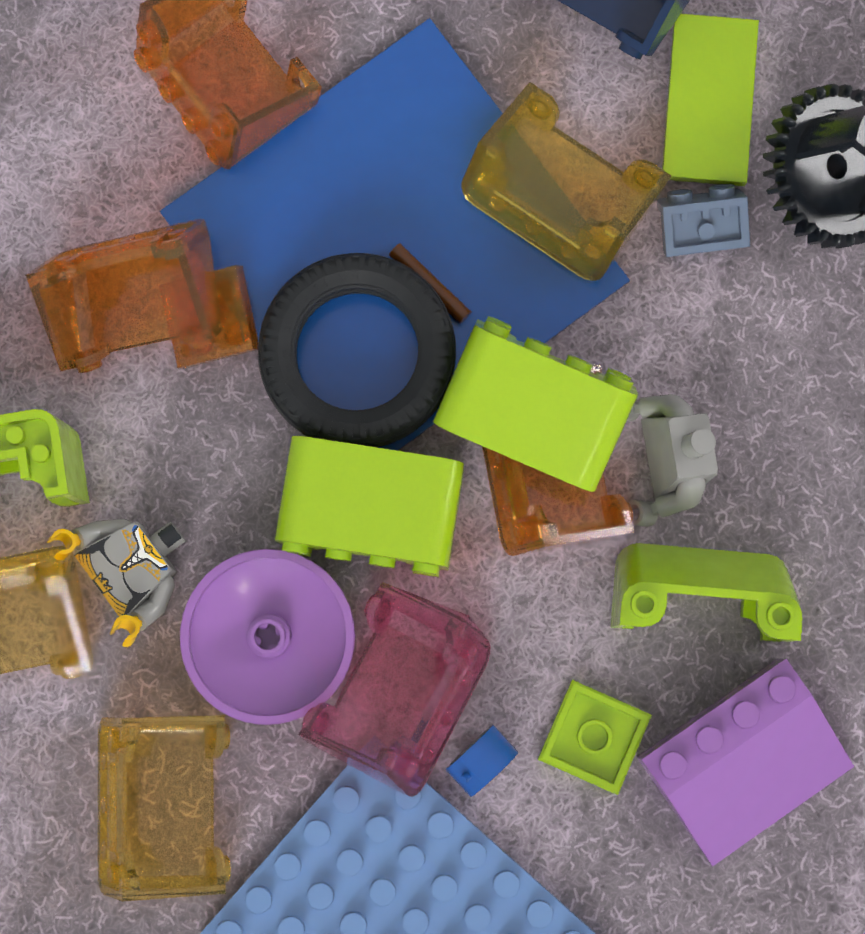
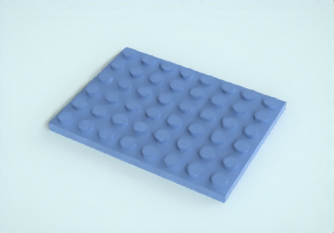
[200,735,596,934]

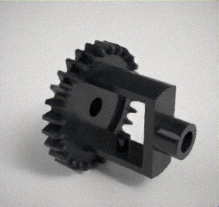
[763,84,865,249]

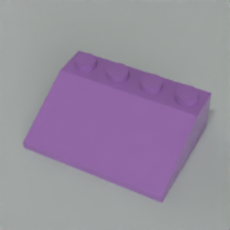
[637,658,854,866]

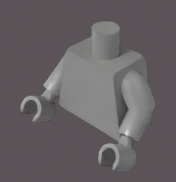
[625,394,718,527]

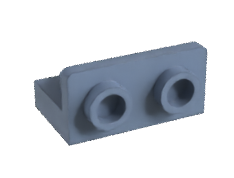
[657,184,750,257]

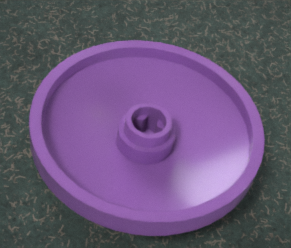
[180,549,356,725]

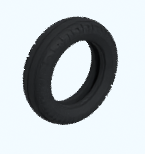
[258,253,456,448]

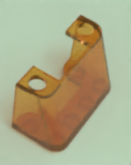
[134,0,322,169]

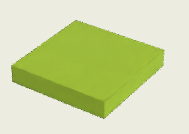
[538,680,652,795]

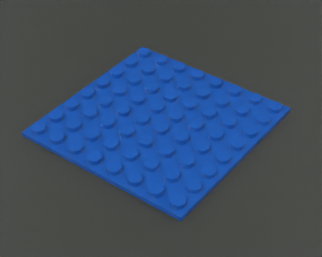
[159,18,630,451]

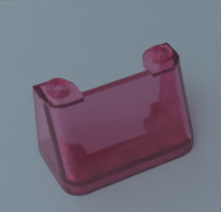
[298,582,491,797]

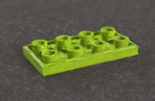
[661,14,759,187]

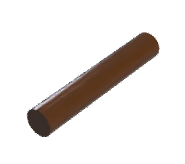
[389,243,472,324]

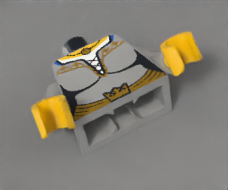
[47,518,185,647]

